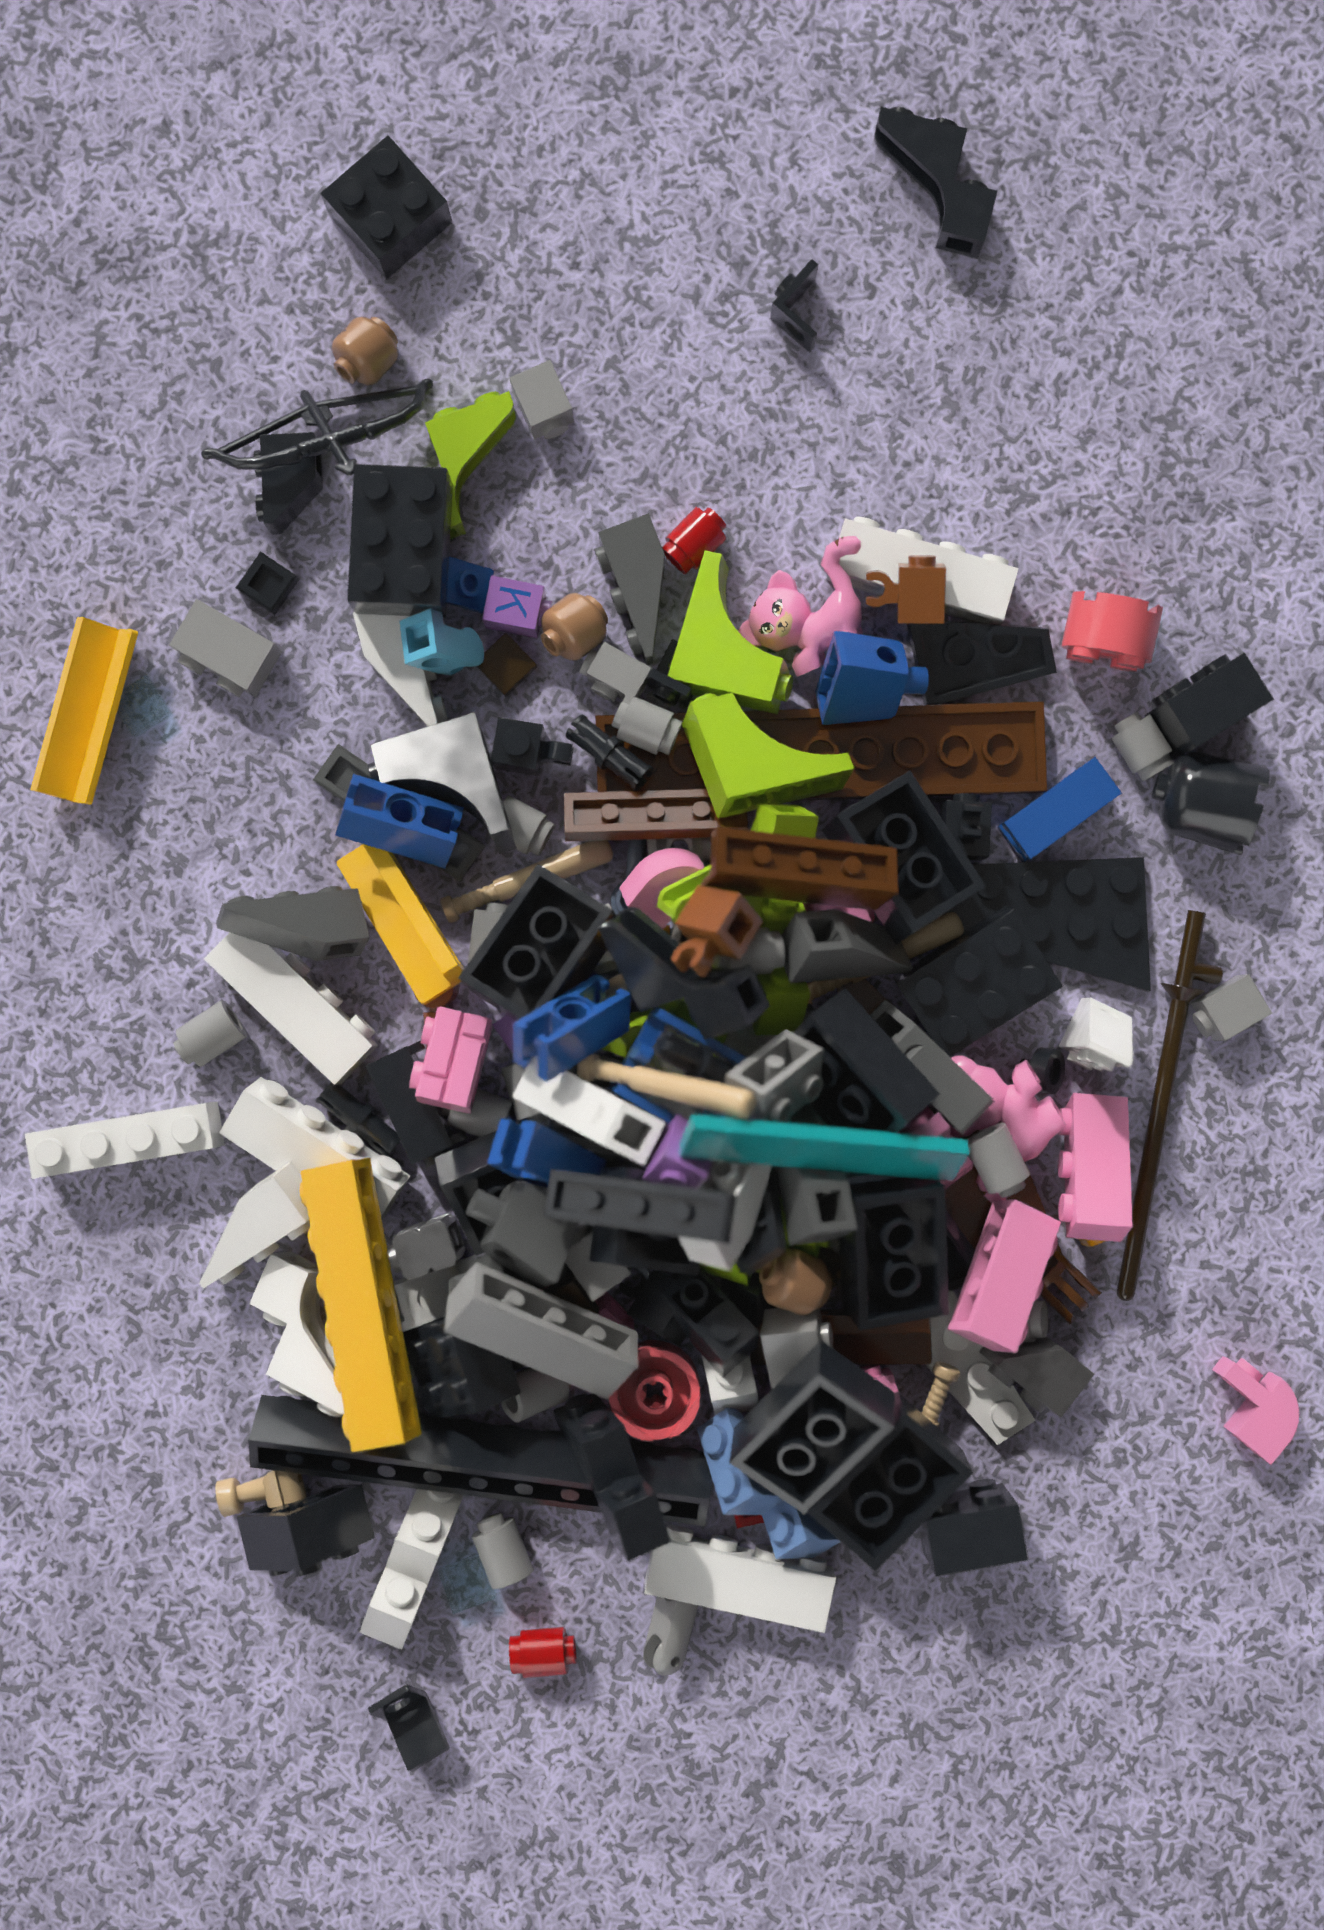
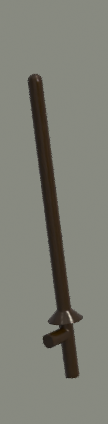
[1117,910,1223,1301]

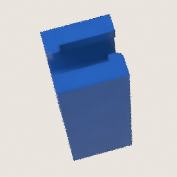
[997,756,1122,862]
[335,774,464,868]
[513,974,631,1083]
[487,1118,607,1188]

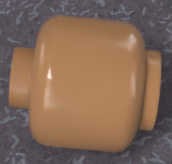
[332,317,398,385]
[541,593,608,661]
[759,1247,832,1316]

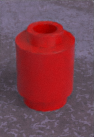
[662,507,727,575]
[509,1627,577,1678]

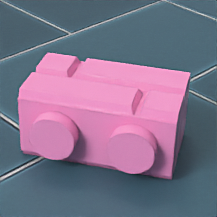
[409,1007,493,1114]

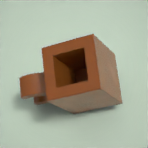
[866,555,946,624]
[672,885,763,977]

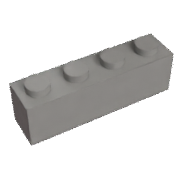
[444,1263,638,1399]

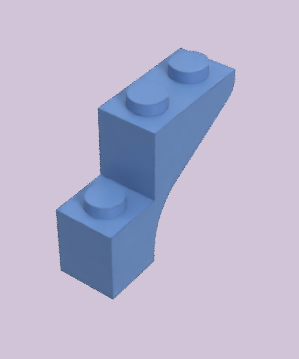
[697,1408,841,1559]

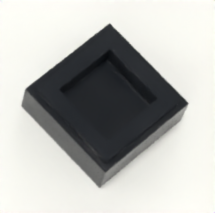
[236,551,300,615]

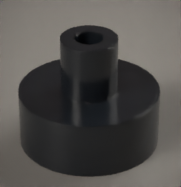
[1020,1047,1065,1094]

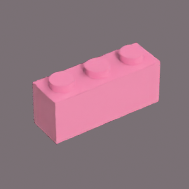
[1058,1093,1132,1242]
[947,1199,1061,1353]

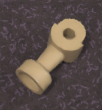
[215,1470,307,1517]

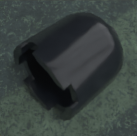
[1152,752,1269,855]

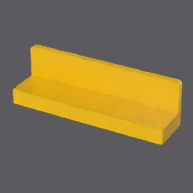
[30,617,138,805]
[337,844,464,1005]

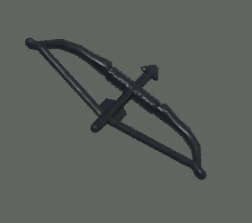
[201,378,433,476]

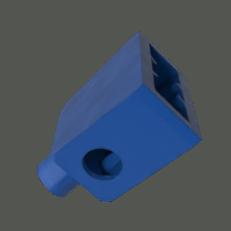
[815,631,929,725]

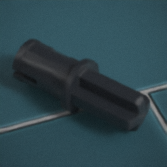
[655,1032,736,1084]

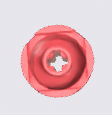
[1061,591,1163,672]
[609,1340,701,1441]

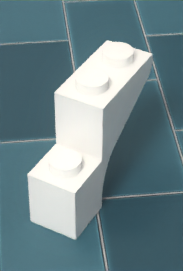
[250,1252,345,1417]
[359,1489,464,1650]

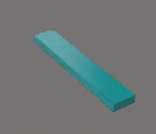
[679,1114,970,1181]

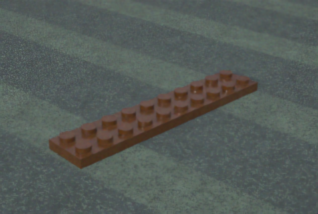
[595,701,1047,801]

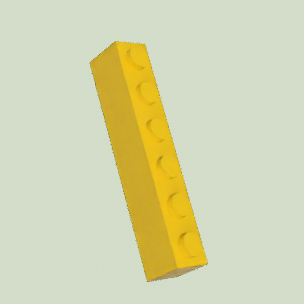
[300,1158,422,1452]

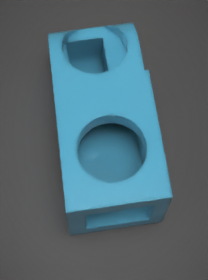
[399,608,484,675]

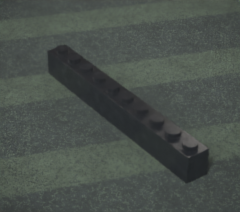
[248,1395,712,1526]

